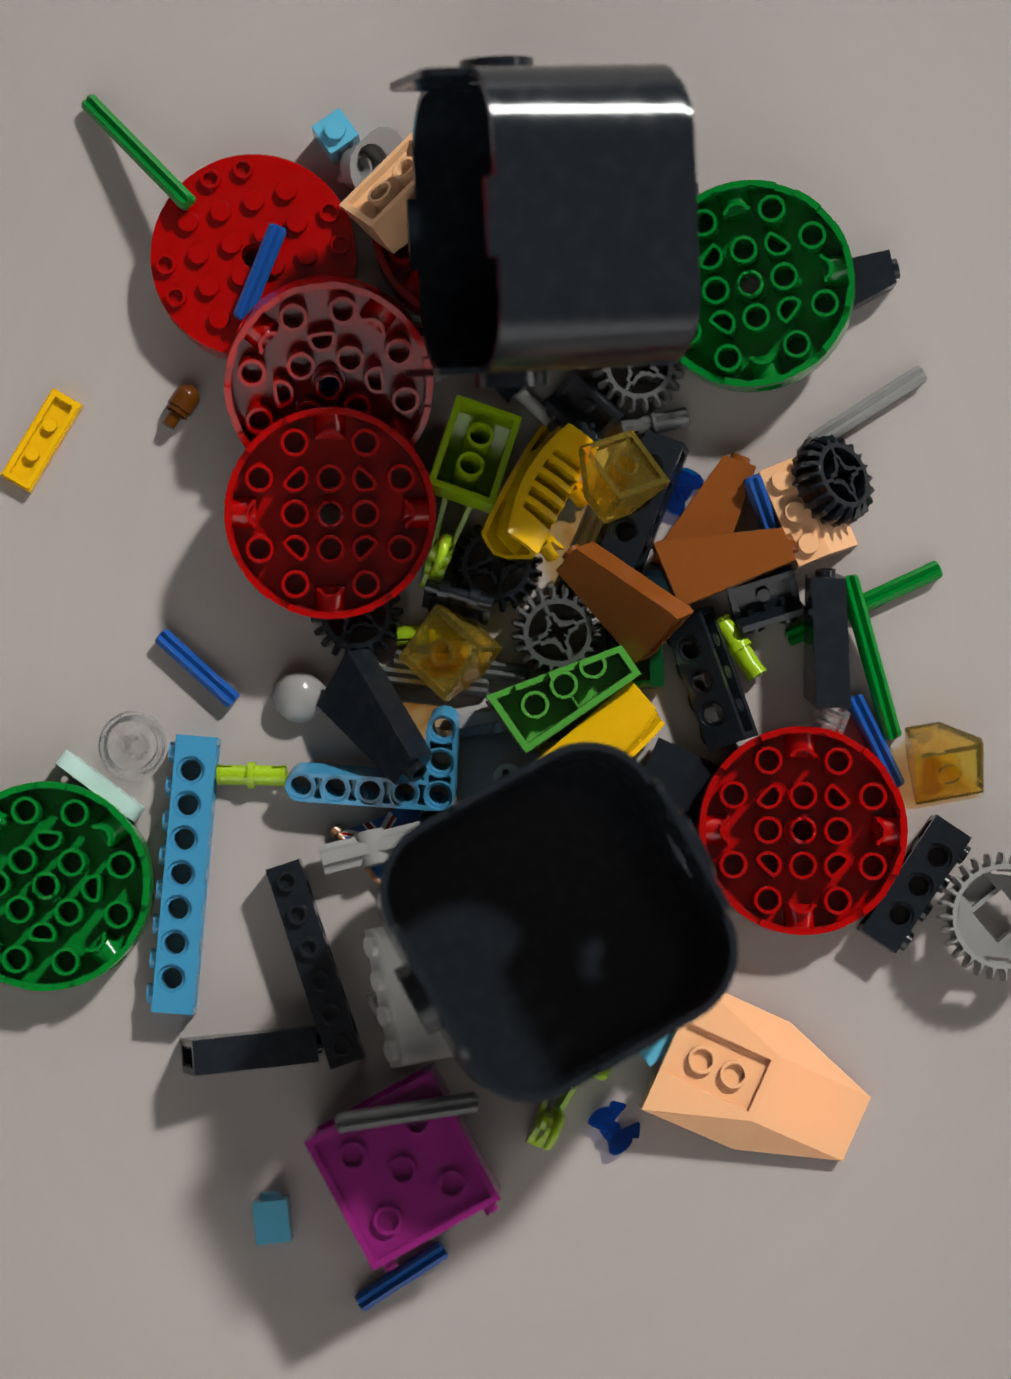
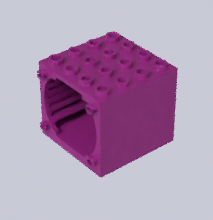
[304,1062,501,1272]

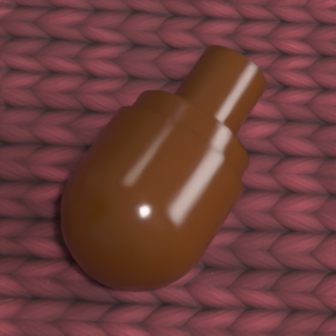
[162,384,200,430]

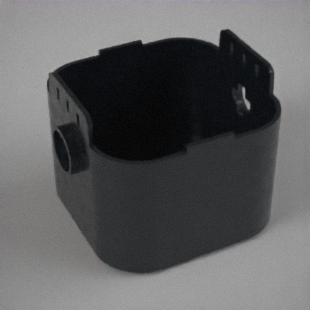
[390,56,700,389]
[378,742,738,1102]

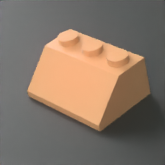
[339,133,414,254]
[757,457,858,571]

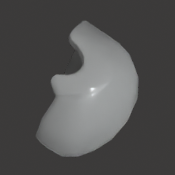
[271,671,325,723]

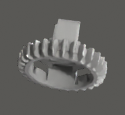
[937,852,1011,981]

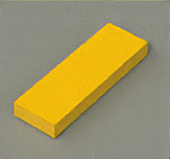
[0,388,84,494]

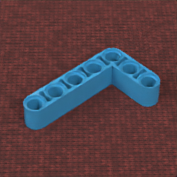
[285,705,460,811]

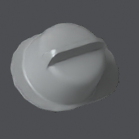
[337,127,403,190]

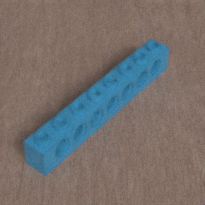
[146,734,221,1015]

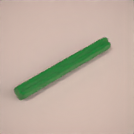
[81,94,196,211]
[784,561,943,646]
[844,574,902,740]

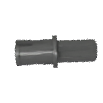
[621,407,690,441]

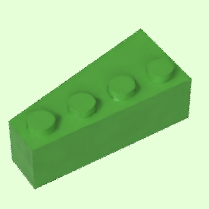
[485,645,641,754]

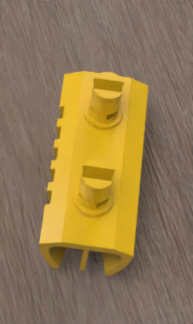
[481,423,598,562]
[536,681,665,757]

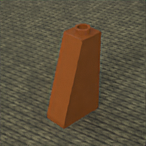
[649,453,756,568]
[651,527,798,606]
[556,541,694,663]

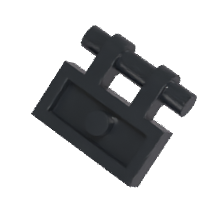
[422,579,494,626]

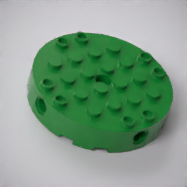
[678,180,855,392]
[0,781,155,991]

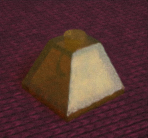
[578,429,670,524]
[398,604,503,702]
[905,722,984,805]

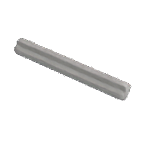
[807,365,927,441]

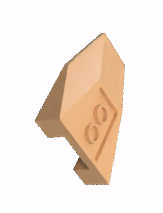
[639,993,871,1161]

